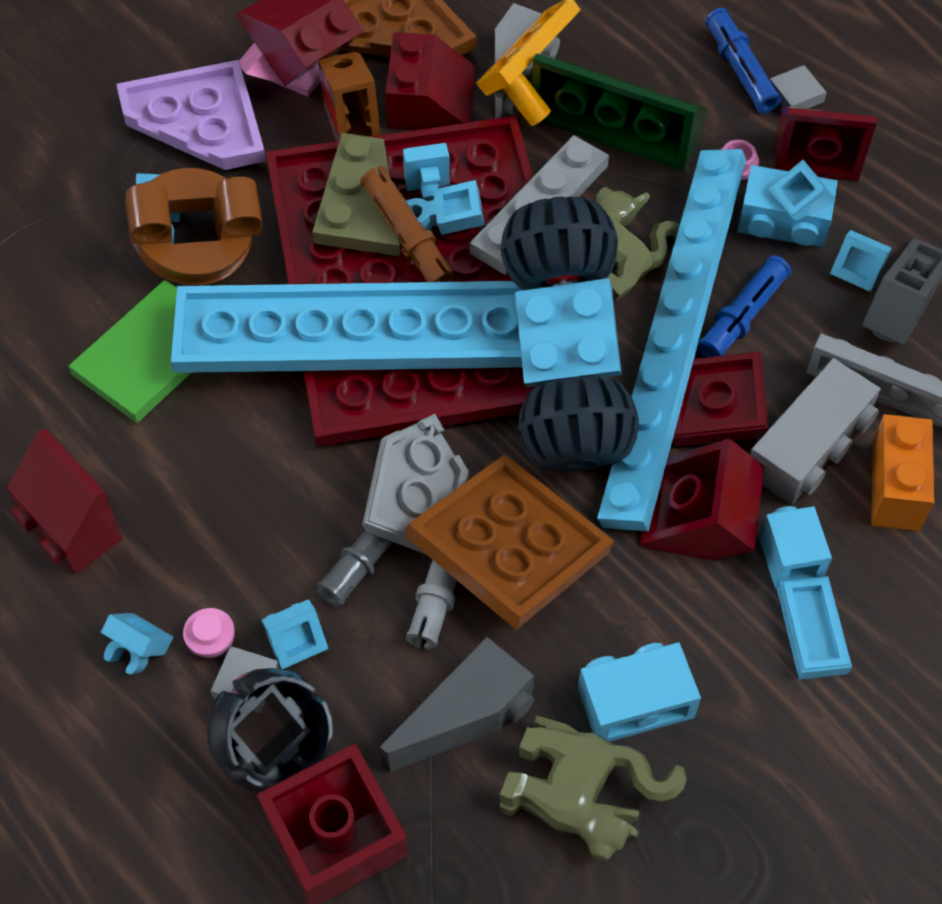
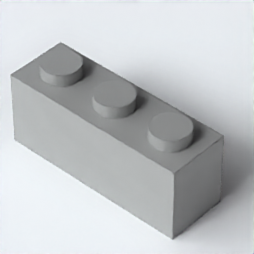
[750,358,881,506]

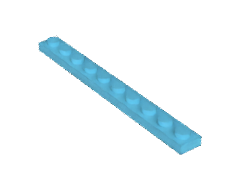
[597,149,746,531]

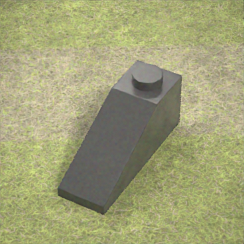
[862,238,942,344]
[380,637,534,772]

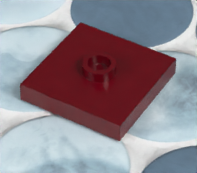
[673,351,769,447]

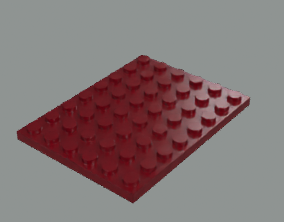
[266,116,536,447]

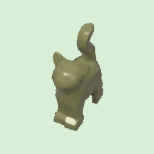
[596,187,680,303]
[499,715,687,861]

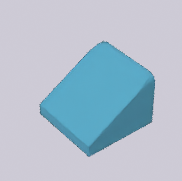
[768,160,836,221]

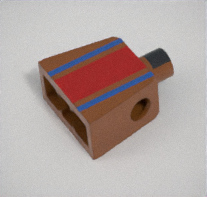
[318,52,380,141]

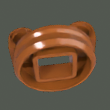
[125,168,263,285]

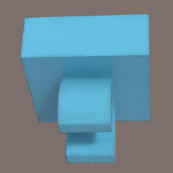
[403,143,450,200]
[830,230,892,292]
[262,599,328,669]
[100,613,173,675]

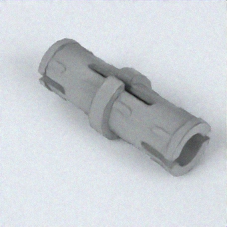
[405,560,457,650]

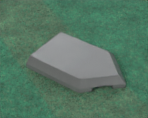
[362,414,469,554]

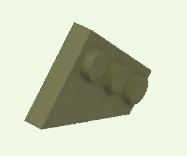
[312,133,400,257]

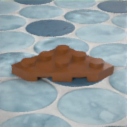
[343,0,477,57]

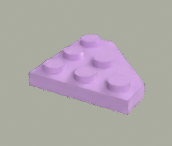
[116,60,266,170]

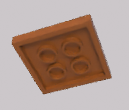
[405,454,614,630]

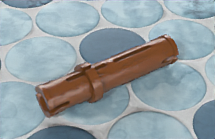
[360,166,455,282]

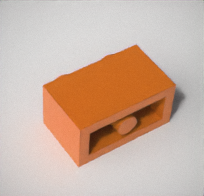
[871,414,934,531]

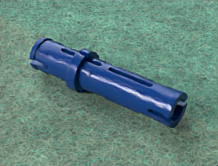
[705,8,781,114]
[696,255,791,358]

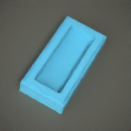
[777,576,852,680]

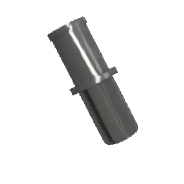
[316,530,392,607]

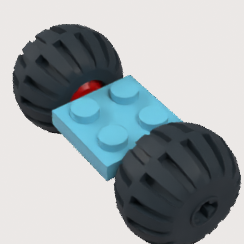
[500,196,639,471]

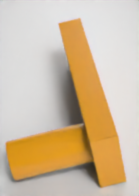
[476,0,581,126]

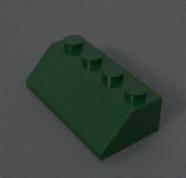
[531,53,707,171]

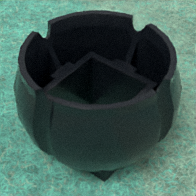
[207,668,333,792]

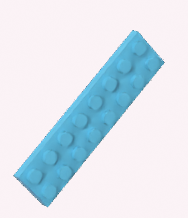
[171,281,524,373]

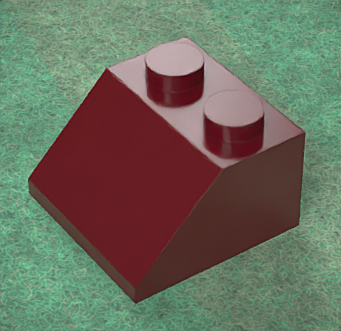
[236,0,364,86]
[385,32,476,130]
[774,106,877,181]
[7,428,122,575]
[640,438,764,561]
[257,743,408,904]

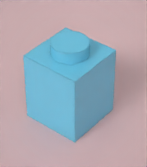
[759,506,832,589]

